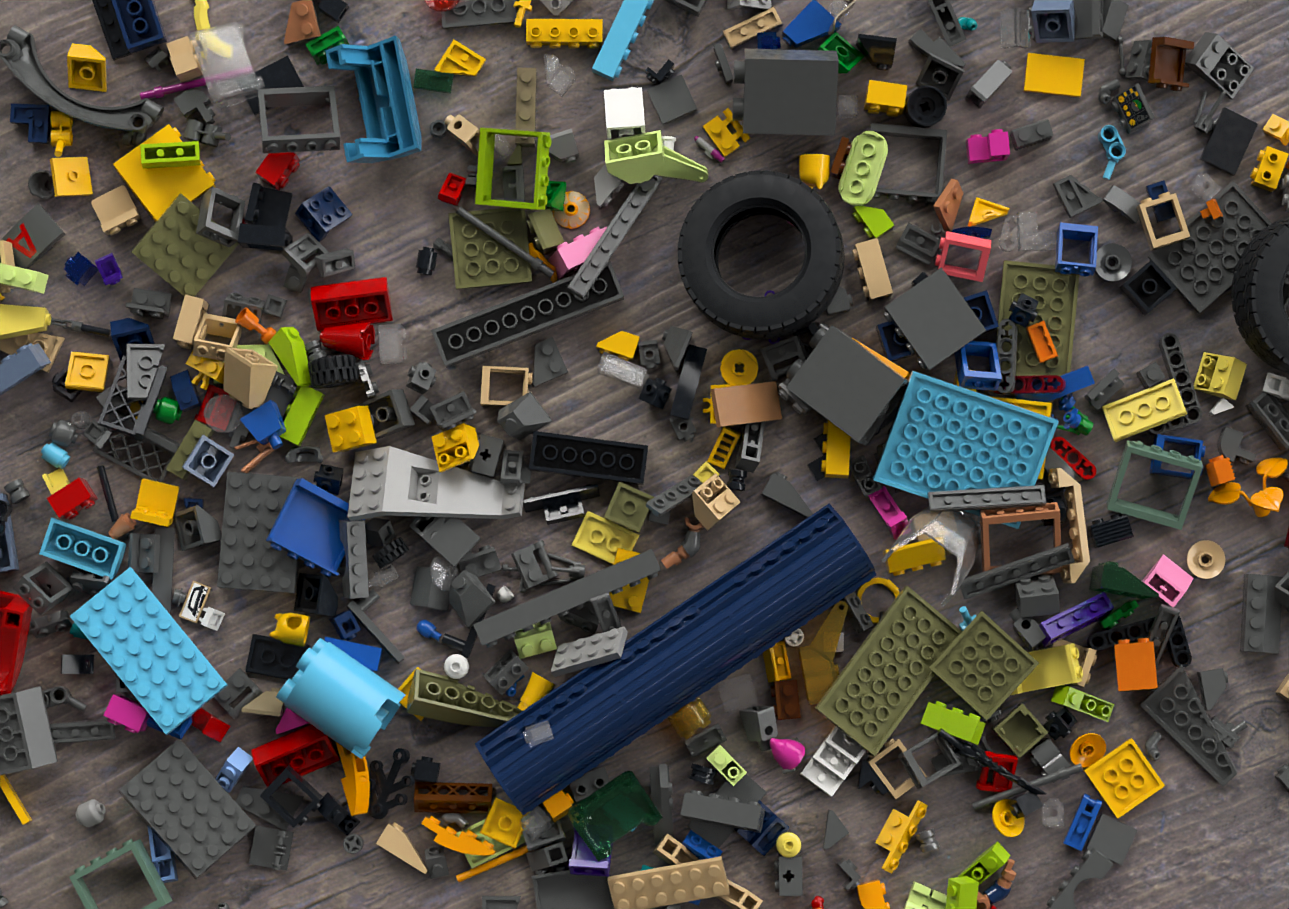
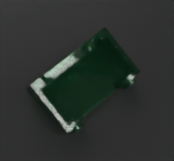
[568,771,663,862]

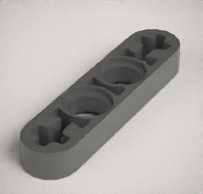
[997,319,1018,394]

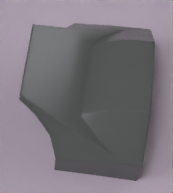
[500,450,531,484]

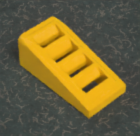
[707,426,741,470]

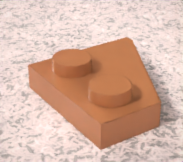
[284,0,321,44]

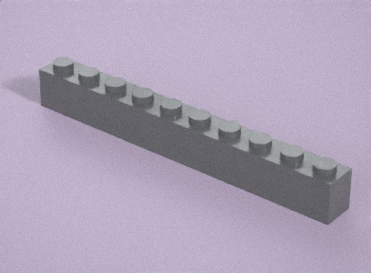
[473,549,661,648]

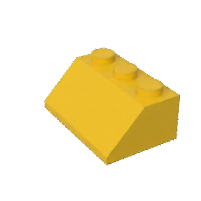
[883,536,946,576]

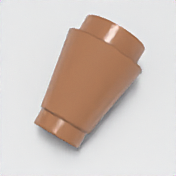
[108,513,137,540]

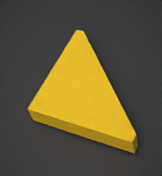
[967,197,1010,227]

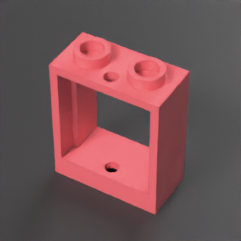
[935,231,991,282]

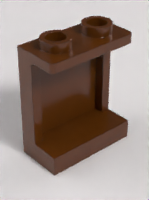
[1148,37,1194,91]

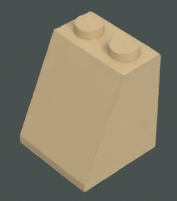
[223,347,278,409]

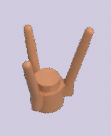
[235,439,276,473]

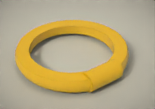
[856,578,900,623]

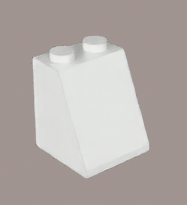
[604,87,645,140]

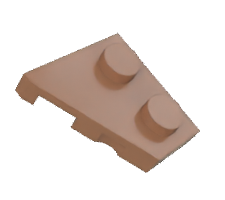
[933,179,963,232]

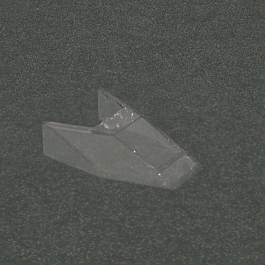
[881,506,981,606]

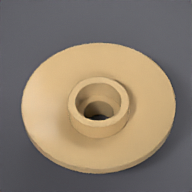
[1187,540,1225,579]

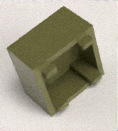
[604,482,655,533]
[991,703,1048,758]

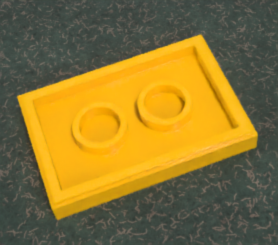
[1023,53,1085,98]

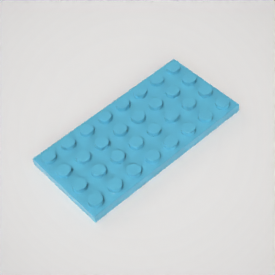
[70,567,228,735]

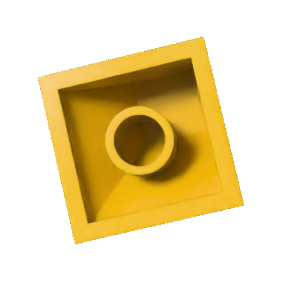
[67,43,107,92]

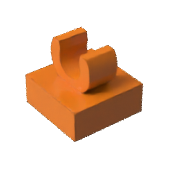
[1200,199,1223,220]

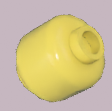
[776,832,801,858]

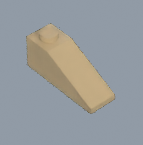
[376,822,428,874]

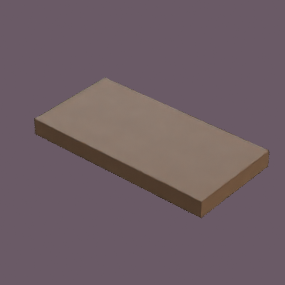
[710,381,782,428]

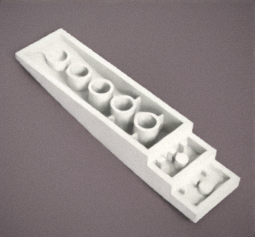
[800,726,866,797]

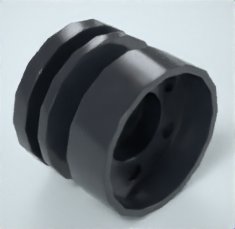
[904,86,947,128]

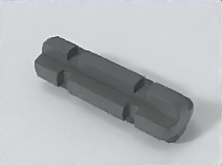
[433,238,453,260]

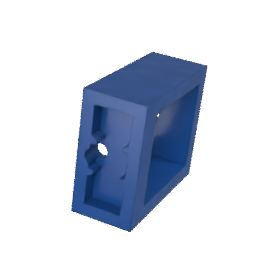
[1055,222,1098,277]
[954,341,1002,391]
[1149,434,1205,479]

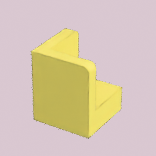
[42,468,70,495]

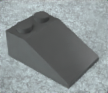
[353,389,415,440]

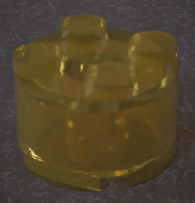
[667,696,712,739]

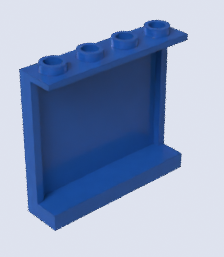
[266,478,365,578]

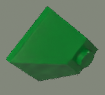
[817,32,864,74]

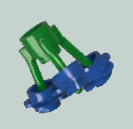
[1051,393,1093,436]

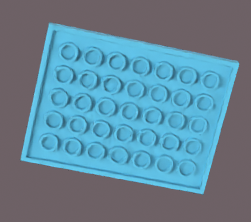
[873,370,1059,529]

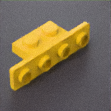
[875,800,928,874]

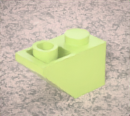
[706,744,747,786]

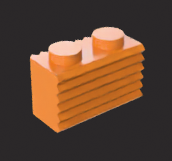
[1205,455,1236,487]

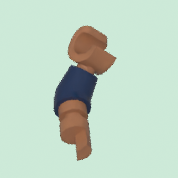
[976,859,1016,909]

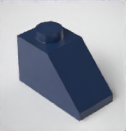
[170,369,202,412]

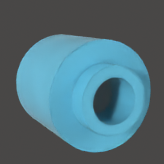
[41,443,71,469]

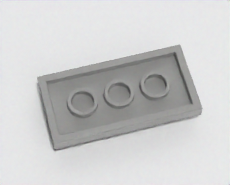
[551,627,628,677]

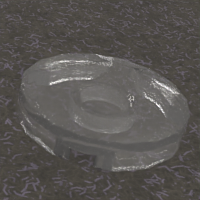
[204,394,243,433]

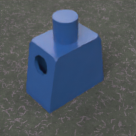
[240,400,286,449]

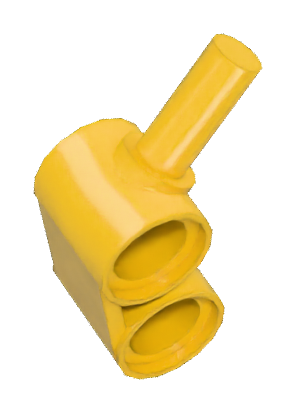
[51,111,73,157]

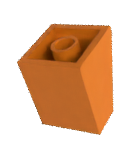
[1114,638,1158,691]

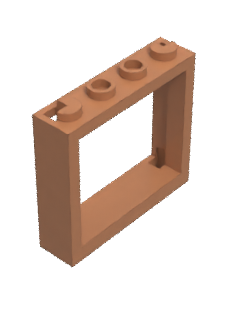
[980,502,1062,576]

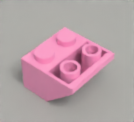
[1139,554,1194,607]

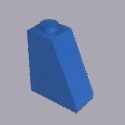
[782,0,842,48]

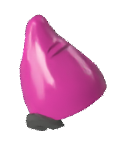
[770,737,805,774]

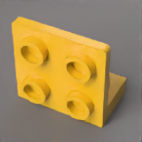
[130,478,179,527]

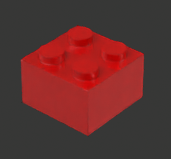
[255,152,300,190]
[46,477,98,520]

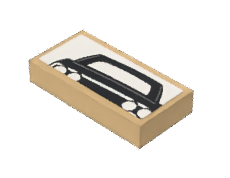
[179,581,211,624]

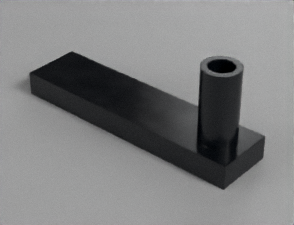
[441,583,496,658]

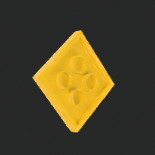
[1083,738,1165,819]

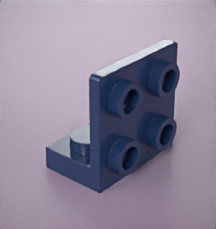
[295,186,352,242]

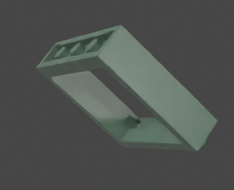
[1107,440,1203,530]
[69,839,173,909]

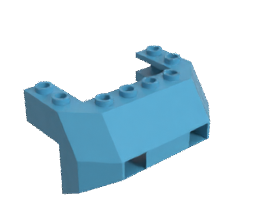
[325,36,422,163]

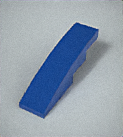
[1014,365,1095,402]

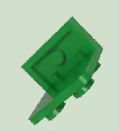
[306,26,349,65]

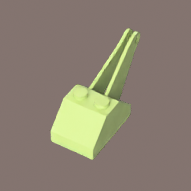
[604,130,708,184]

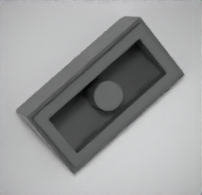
[315,248,355,278]

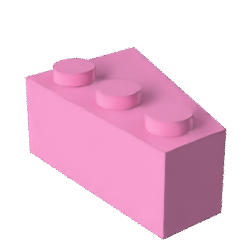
[548,227,607,280]

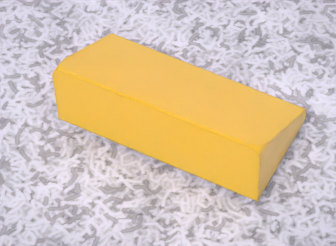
[763,641,791,682]

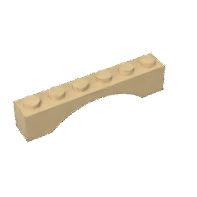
[653,834,763,909]

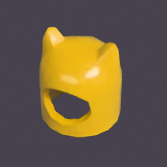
[799,154,830,190]
[269,613,310,647]

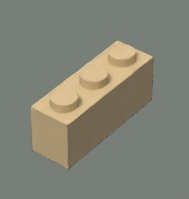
[852,238,893,301]

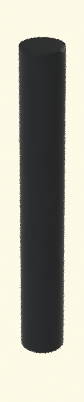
[97,465,119,522]

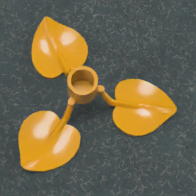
[1208,457,1288,517]

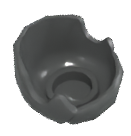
[28,170,55,199]

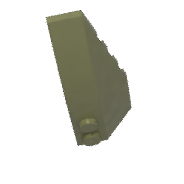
[407,669,522,727]

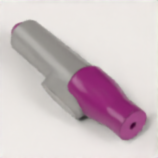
[694,136,725,163]

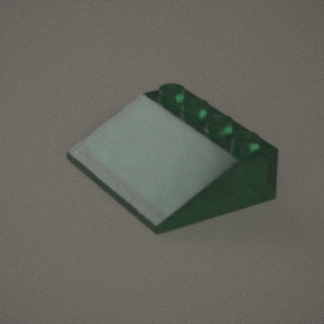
[1089,561,1159,600]

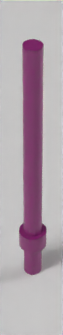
[140,67,252,100]

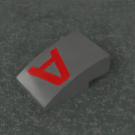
[2,203,66,269]

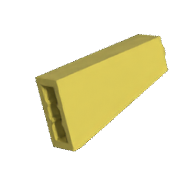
[0,304,51,340]

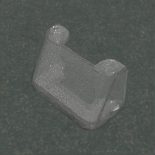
[190,21,265,109]

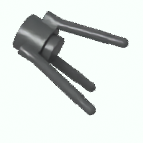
[1193,91,1226,134]
[539,553,585,586]

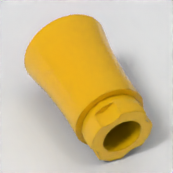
[517,672,555,711]

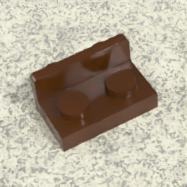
[830,136,852,179]
[771,680,801,720]

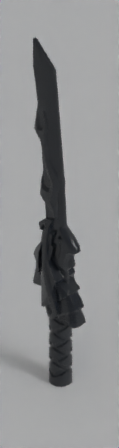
[937,728,1047,795]

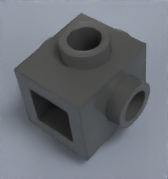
[406,362,436,394]

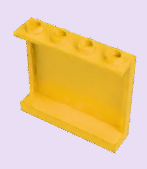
[113,124,216,222]

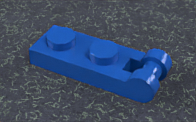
[1063,793,1102,851]

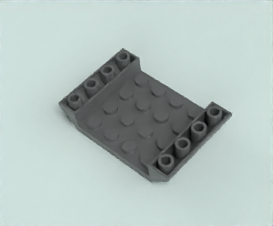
[0,686,58,775]

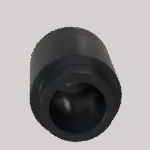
[416,247,437,275]

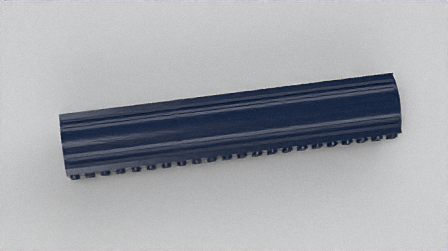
[475,503,877,815]

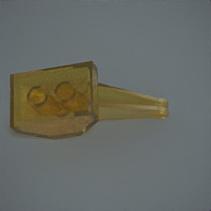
[798,601,848,705]

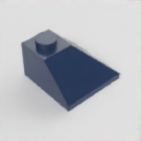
[110,318,155,364]

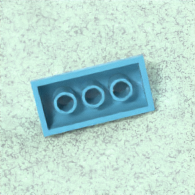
[39,517,126,580]

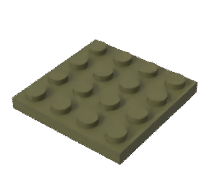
[131,193,239,297]
[448,207,532,290]
[929,611,1039,720]

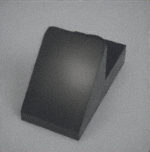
[857,759,889,795]

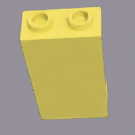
[1011,643,1083,695]

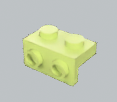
[514,622,557,659]

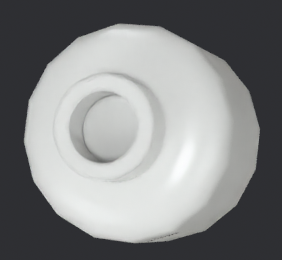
[444,654,469,679]

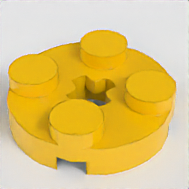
[720,349,758,386]

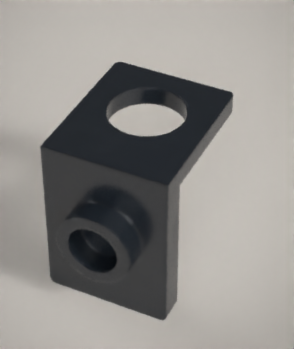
[61,654,94,674]

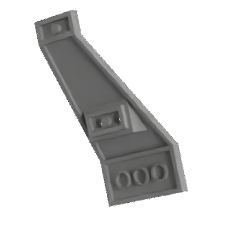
[348,446,525,521]

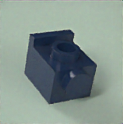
[329,610,361,641]

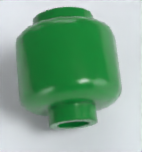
[153,397,182,425]

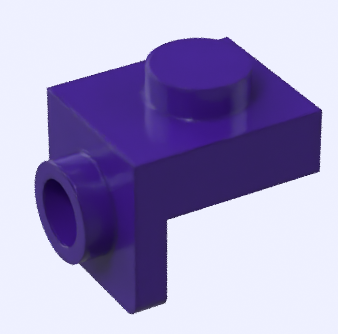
[95,253,123,285]

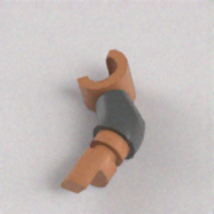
[661,518,705,569]

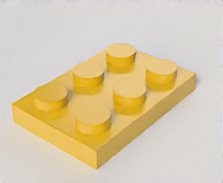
[609,548,649,613]

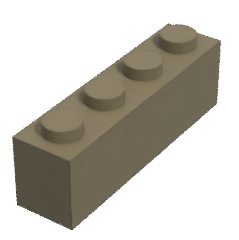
[515,68,537,147]

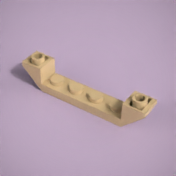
[1048,468,1090,583]

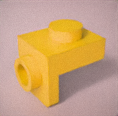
[1262,114,1289,146]

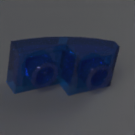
[951,226,992,239]

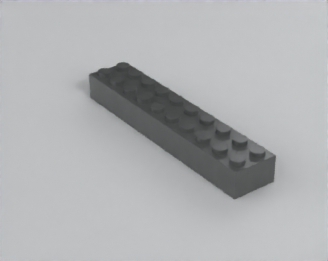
[431,261,624,368]

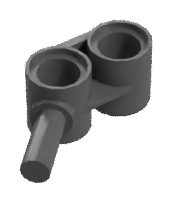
[183,119,231,147]
[43,686,87,712]

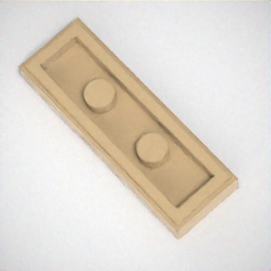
[723,7,782,49]

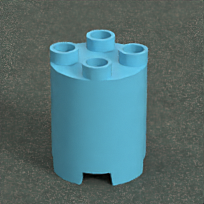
[276,638,406,759]

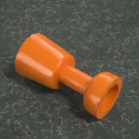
[235,307,276,344]

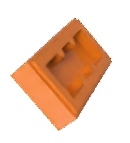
[1026,321,1058,363]

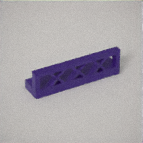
[1039,592,1114,647]

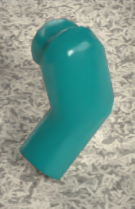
[958,17,977,31]

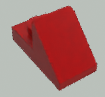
[438,172,466,206]
[191,708,231,742]

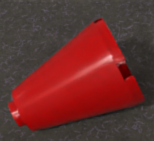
[320,322,375,360]

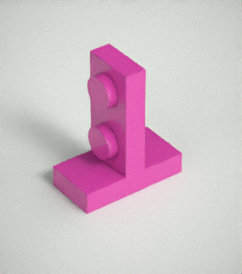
[868,486,910,539]

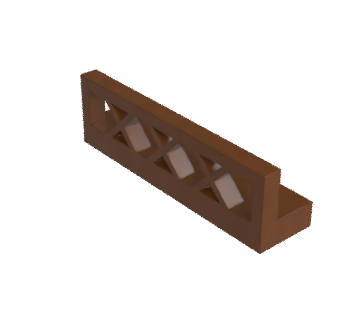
[414,782,493,814]

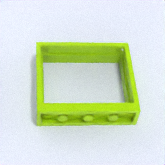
[475,128,551,210]

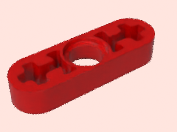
[1049,437,1096,480]

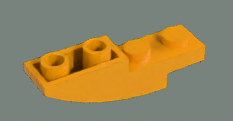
[336,742,370,816]
[421,815,496,856]

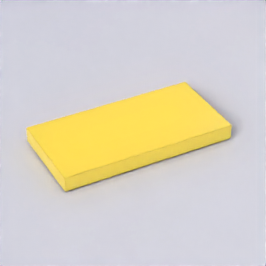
[1102,378,1187,442]

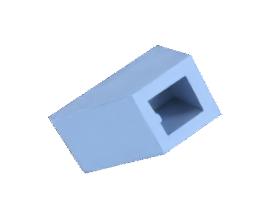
[215,747,253,793]

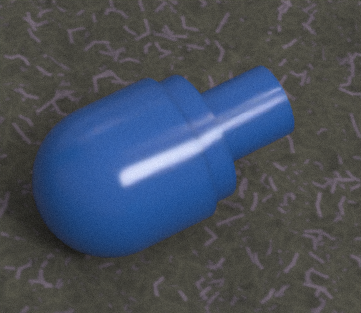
[417,620,442,641]

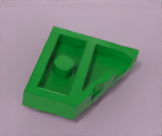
[1098,600,1139,629]

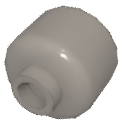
[75,799,106,827]

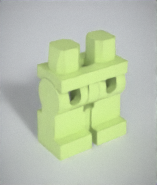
[903,881,947,909]

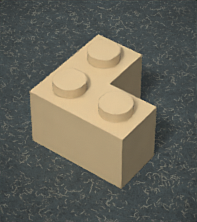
[166,36,204,82]

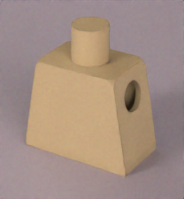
[444,115,480,156]

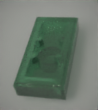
[413,68,454,94]

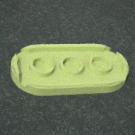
[838,131,888,206]

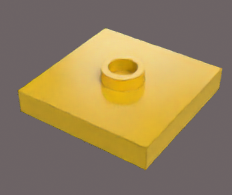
[50,157,93,197]
[65,352,110,392]
[480,797,531,849]

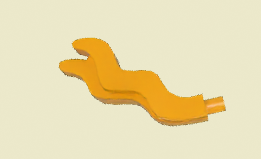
[528,242,557,283]

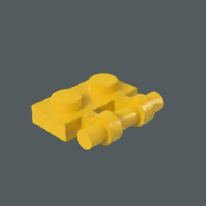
[702,108,751,158]

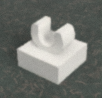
[199,607,225,631]

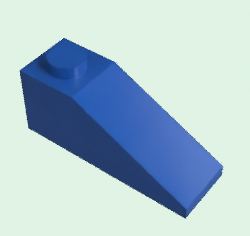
[324,637,383,672]

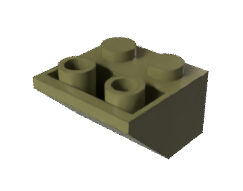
[527,209,564,255]

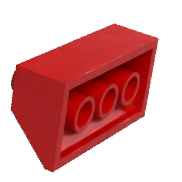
[311,277,393,331]
[251,725,340,787]

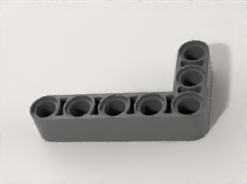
[1146,333,1202,436]

